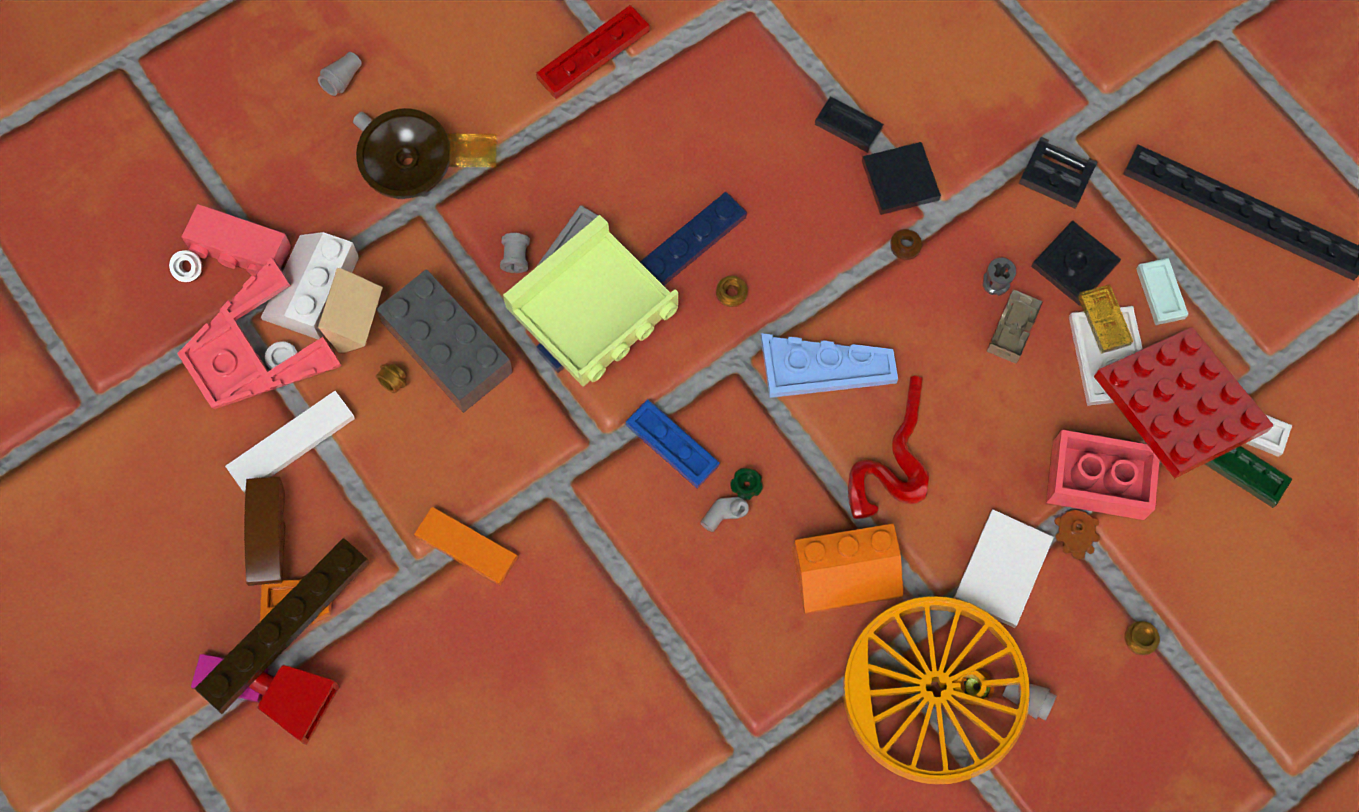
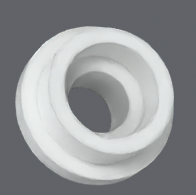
[169,250,202,282]

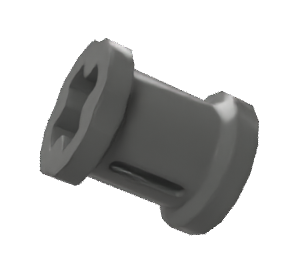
[982,257,1016,296]

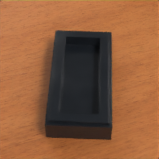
[815,96,884,153]

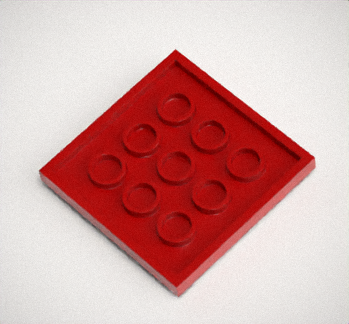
[1094,327,1274,479]

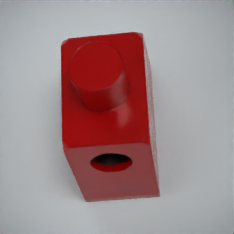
[249,665,339,745]

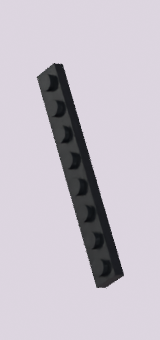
[1123,144,1359,281]

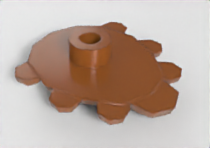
[1054,510,1100,560]

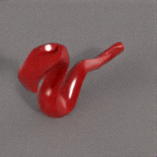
[848,376,929,519]

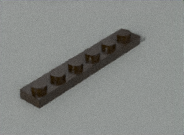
[194,538,369,714]

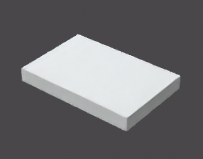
[1069,306,1143,406]
[953,509,1054,628]

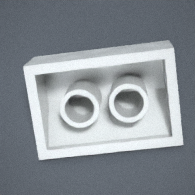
[261,232,359,339]

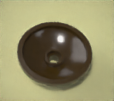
[356,108,451,199]

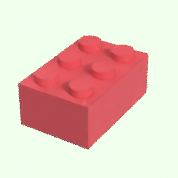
[1046,430,1160,520]

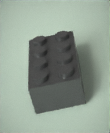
[376,269,513,413]

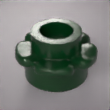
[730,468,763,500]

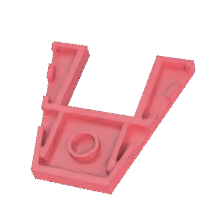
[177,257,342,409]

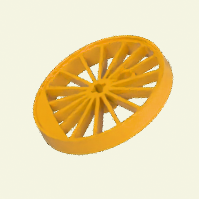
[843,596,1030,784]

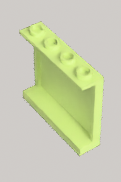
[503,215,678,387]

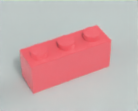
[181,204,291,276]

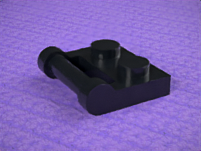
[1019,137,1097,209]

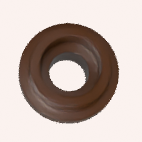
[890,229,922,260]

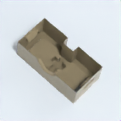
[987,289,1043,363]

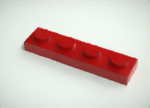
[536,5,650,99]

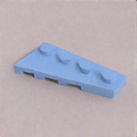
[761,333,898,398]

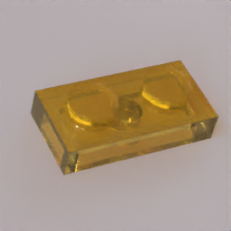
[446,133,498,167]

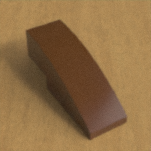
[244,477,286,586]

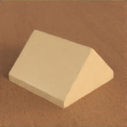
[318,268,383,353]

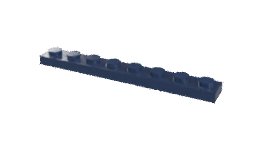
[536,192,747,373]

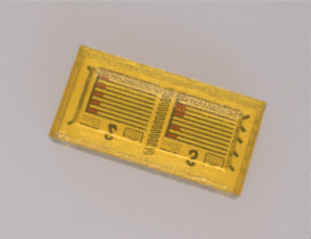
[1078,285,1134,354]

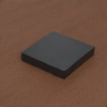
[862,142,941,215]
[1031,220,1121,306]

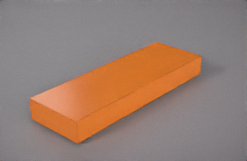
[414,507,518,586]

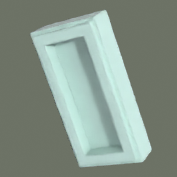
[1136,258,1188,325]

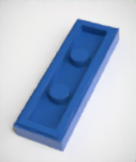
[626,399,720,489]

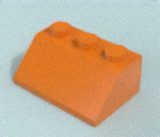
[792,523,903,614]

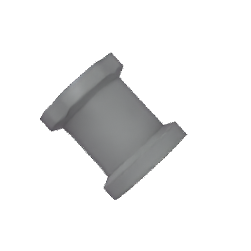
[500,233,530,273]

